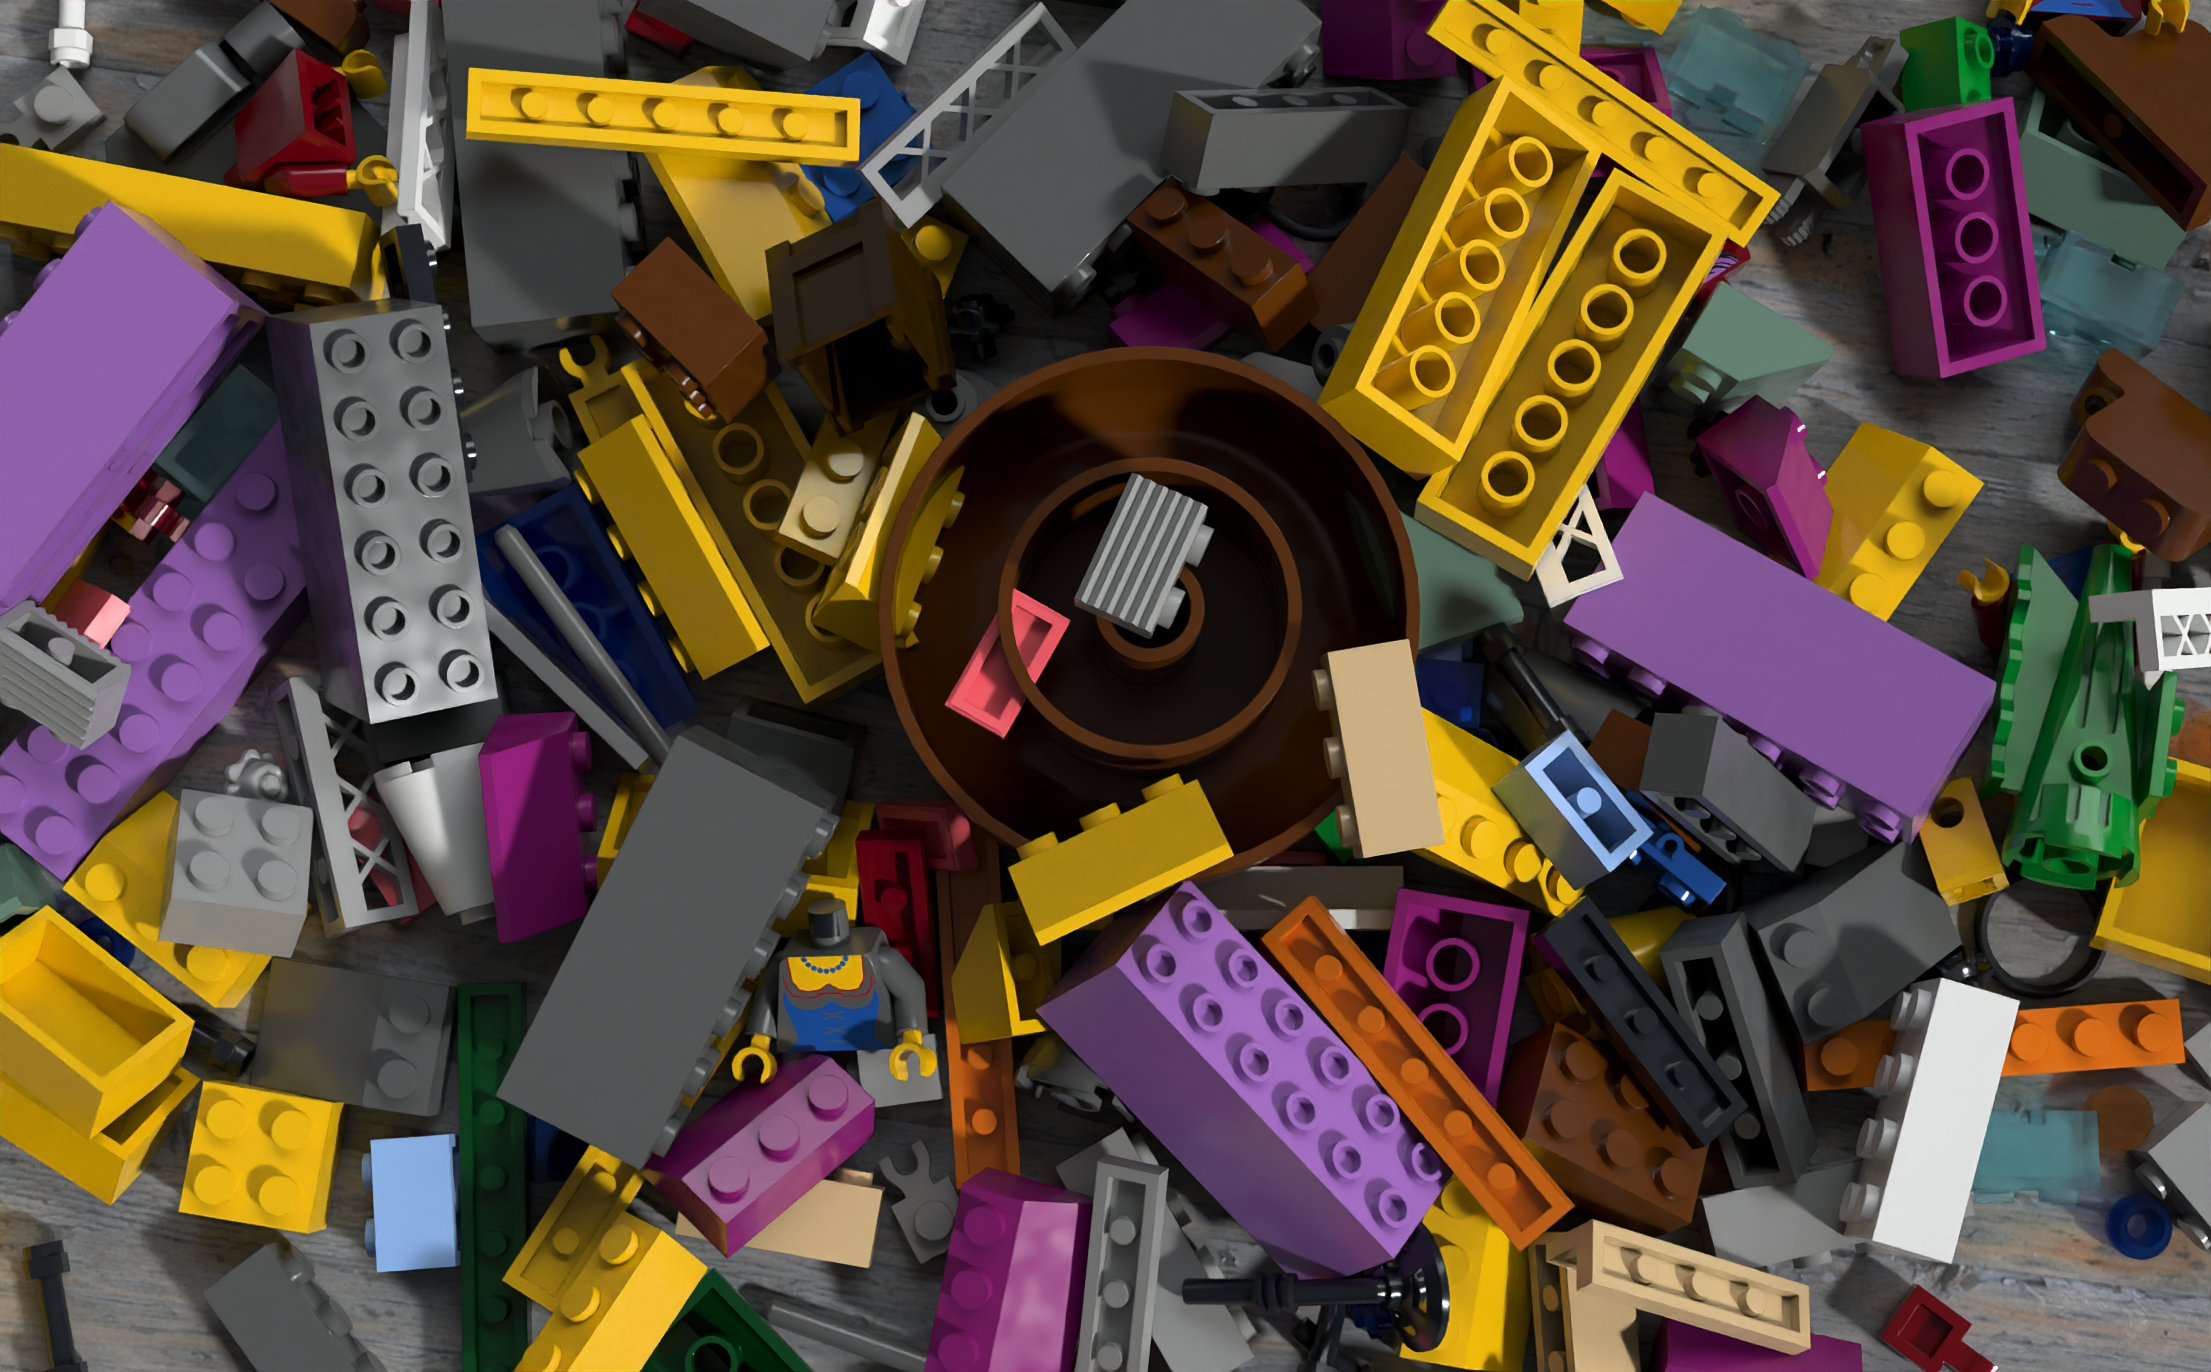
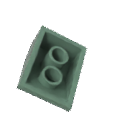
[1344,452,1524,656]

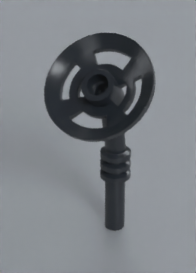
[1182,1221,1450,1352]

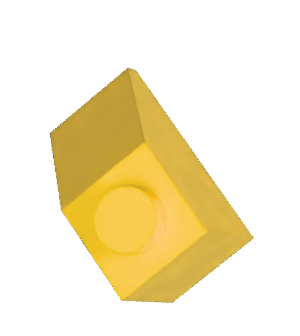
[951,901,1054,1045]

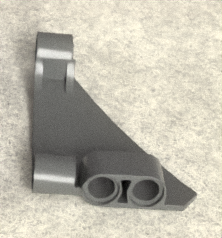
[105,0,464,262]

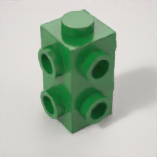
[1899,16,1994,112]

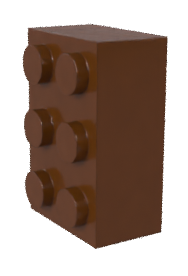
[610,236,783,425]
[1496,1021,1709,1238]

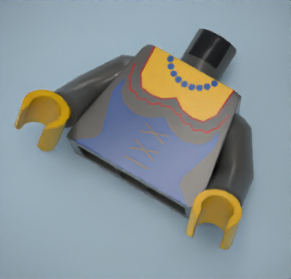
[732,898,937,1084]

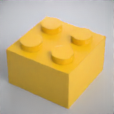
[178,1080,349,1234]

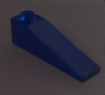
[475,483,701,730]

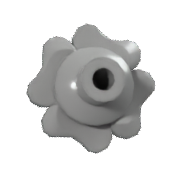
[223,749,289,804]

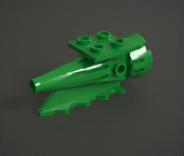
[1978,544,2185,890]

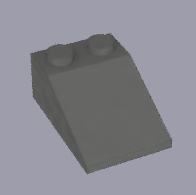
[1735,834,1961,1045]
[250,957,458,1117]

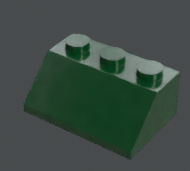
[640,1267,815,1372]

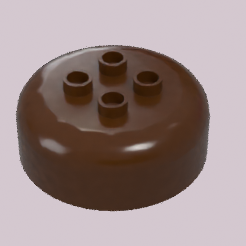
[878,345,1420,888]

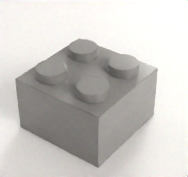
[158,789,314,958]

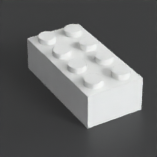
[1839,978,2020,1264]

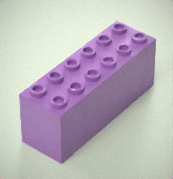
[0,200,270,616]
[1563,491,1997,845]
[1035,882,1454,1280]

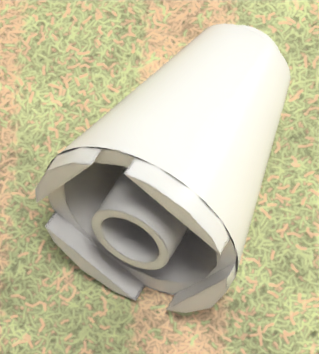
[373,742,496,925]

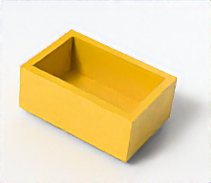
[2088,756,2211,985]
[0,905,195,1141]

